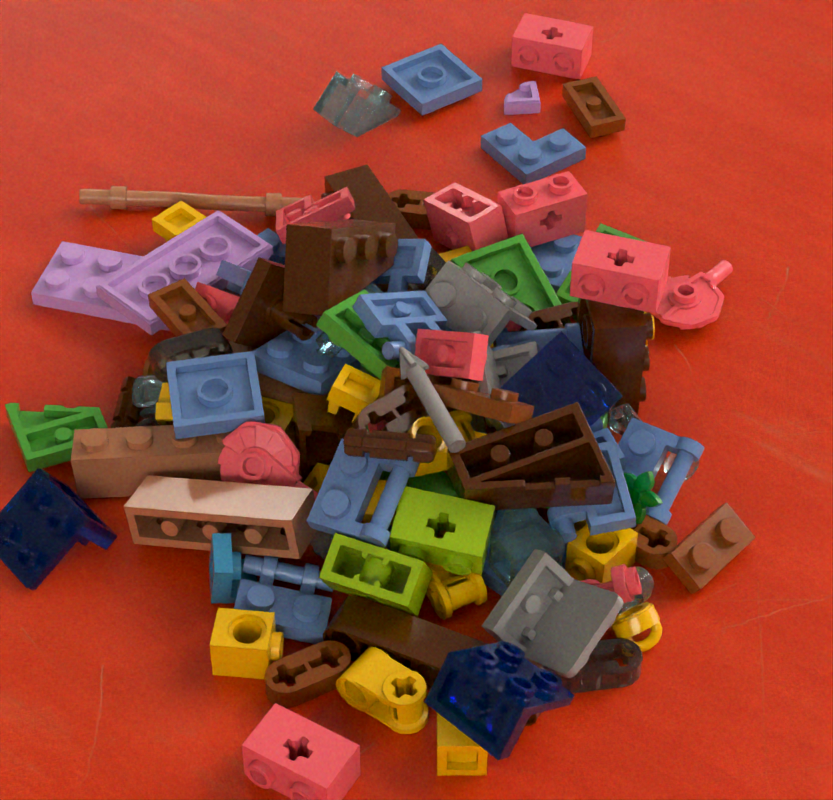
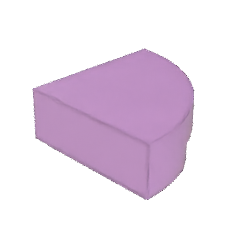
[504,81,541,115]

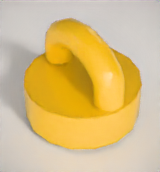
[611,602,663,653]

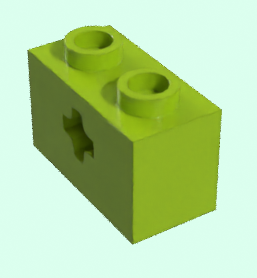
[390,486,495,575]
[319,533,433,617]

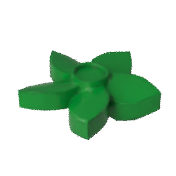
[623,471,663,524]

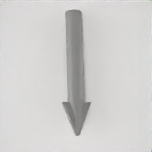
[399,347,466,453]

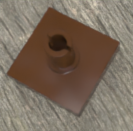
[222,257,318,348]

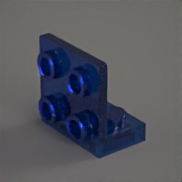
[499,331,623,427]
[0,467,118,590]
[425,641,574,760]

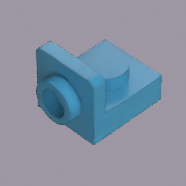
[209,533,257,603]

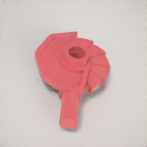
[650,260,733,330]
[217,421,318,500]

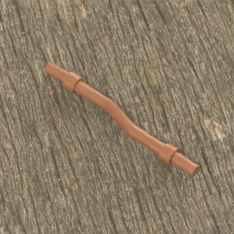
[79,186,302,216]

